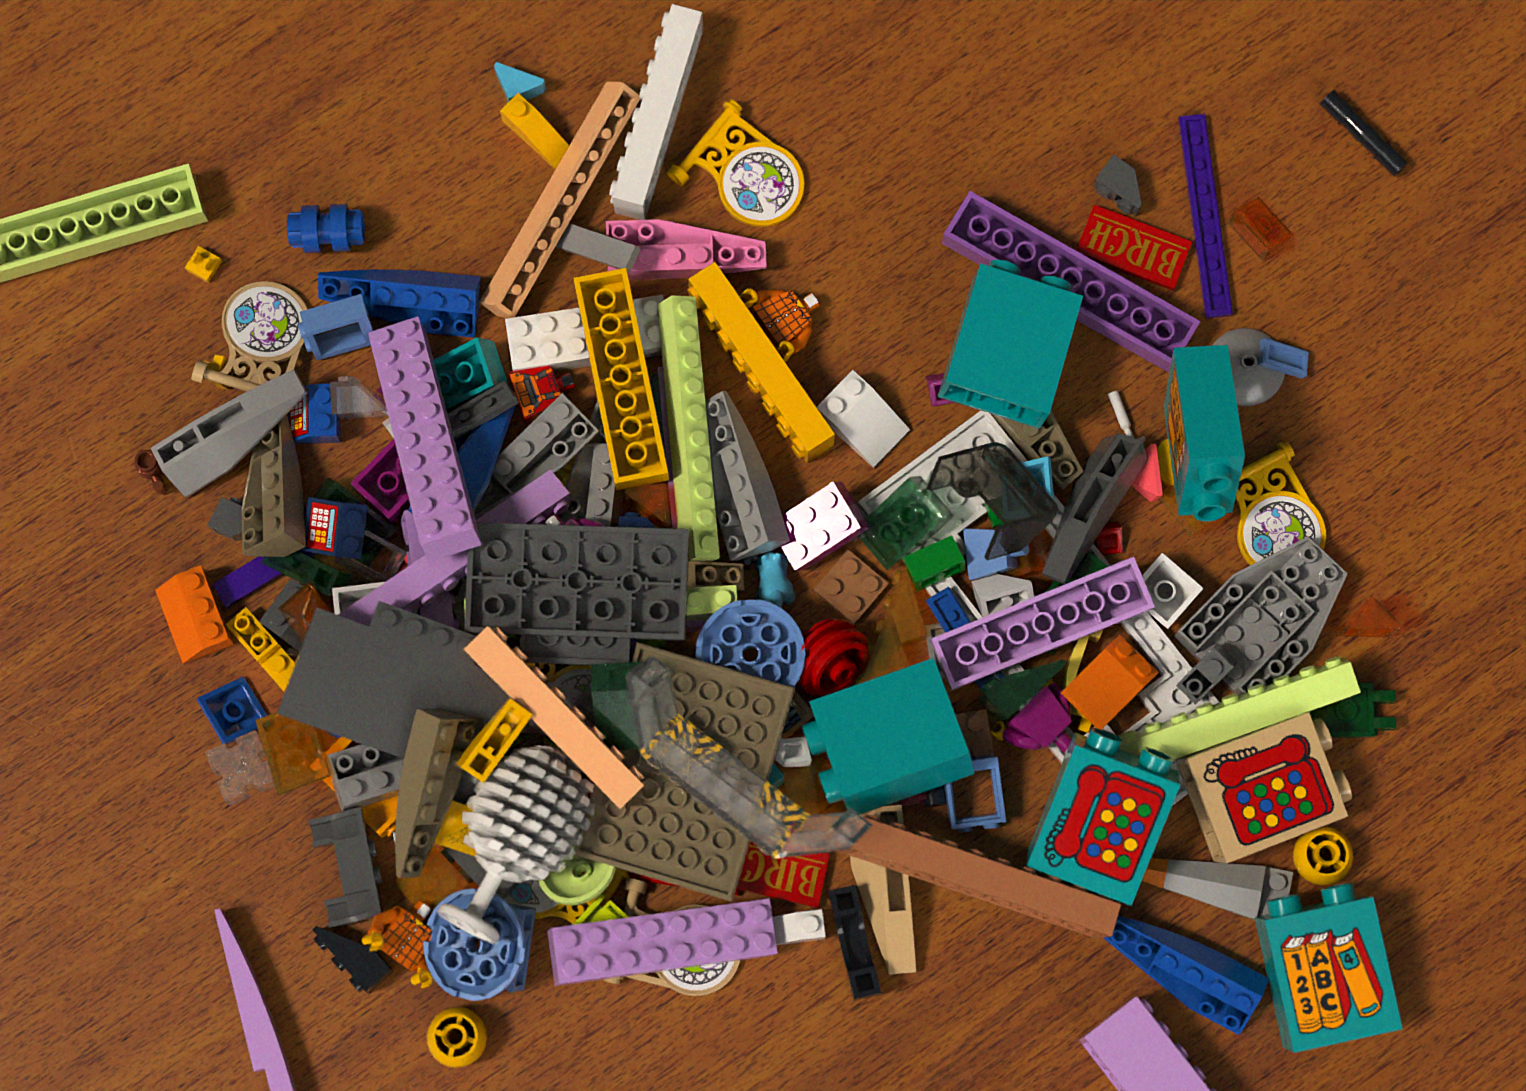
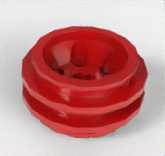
[797,618,869,696]

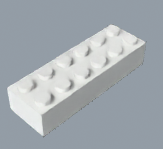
[505,295,664,372]

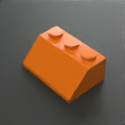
[155,565,234,664]

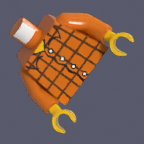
[739,289,819,362]
[362,901,433,989]

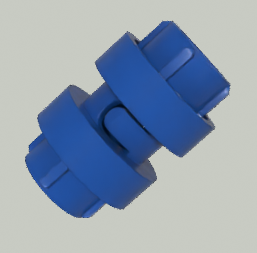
[287,204,365,253]

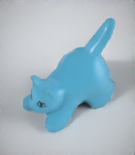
[755,551,795,608]

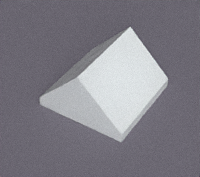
[1142,553,1203,629]

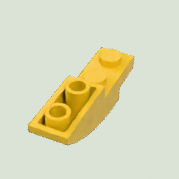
[225,607,295,692]

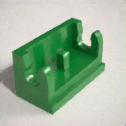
[903,535,965,592]

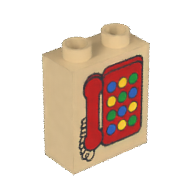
[1175,713,1352,863]

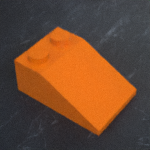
[1061,635,1159,729]

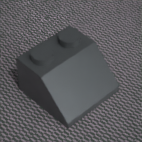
[259,578,335,651]

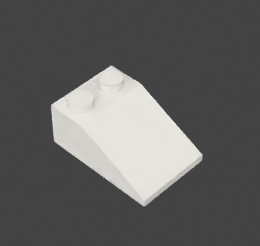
[816,370,910,468]

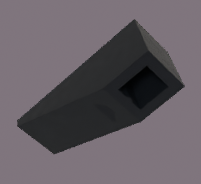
[312,926,394,993]

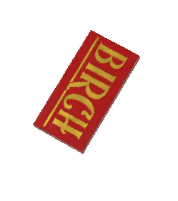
[1076,205,1192,291]
[736,836,830,908]

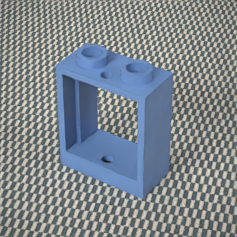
[298,294,374,361]
[944,754,1006,833]

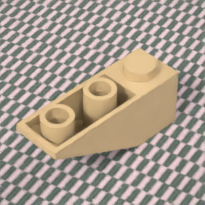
[688,561,744,591]

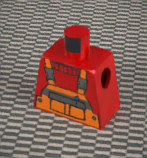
[509,366,575,425]

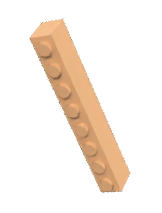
[464,626,645,809]

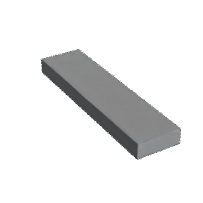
[555,223,641,273]

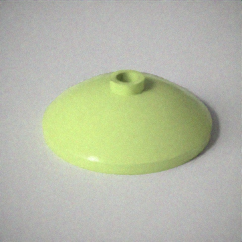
[538,846,616,905]

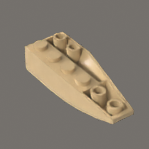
[846,805,916,975]

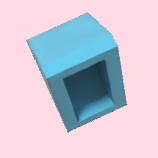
[494,62,546,102]

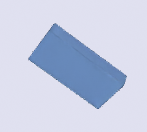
[1258,338,1309,379]

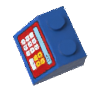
[287,383,341,444]

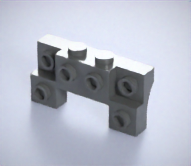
[308,807,383,929]

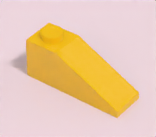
[500,93,569,170]
[456,698,533,783]

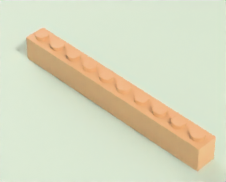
[479,82,640,318]

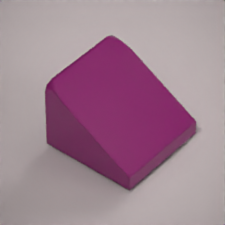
[926,373,955,407]

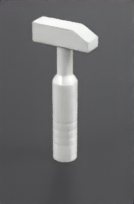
[1108,391,1146,444]

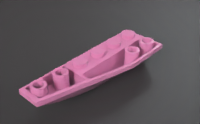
[606,219,766,280]

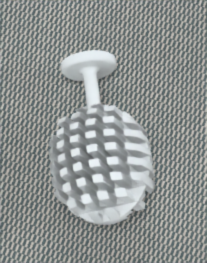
[437,745,595,944]

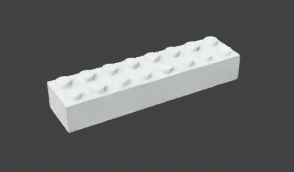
[609,4,703,220]

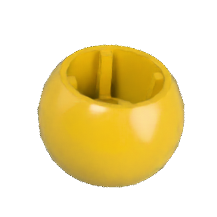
[1293,826,1353,886]
[427,1007,487,1068]

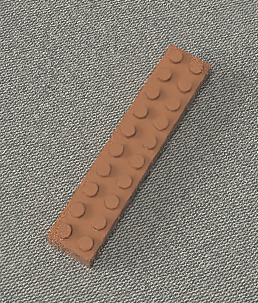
[840,814,1121,939]

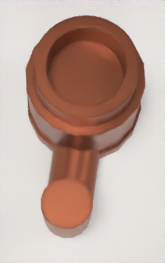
[134,450,167,495]

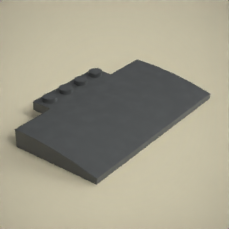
[464,523,689,666]
[277,601,514,784]

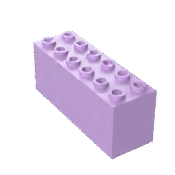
[1079,996,1216,1091]

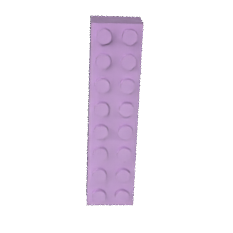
[930,557,1155,691]
[548,899,778,986]

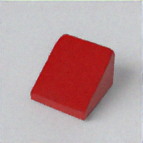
[1094,522,1123,555]

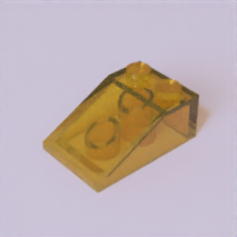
[255,712,330,795]

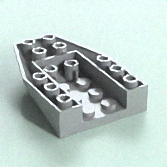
[1174,537,1348,696]

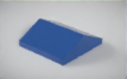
[196,676,271,745]

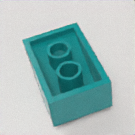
[434,337,509,413]

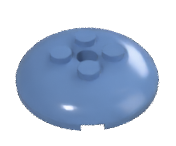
[696,599,805,688]
[424,889,526,1001]

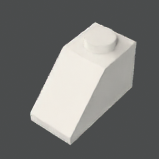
[972,574,1034,617]
[772,909,825,945]

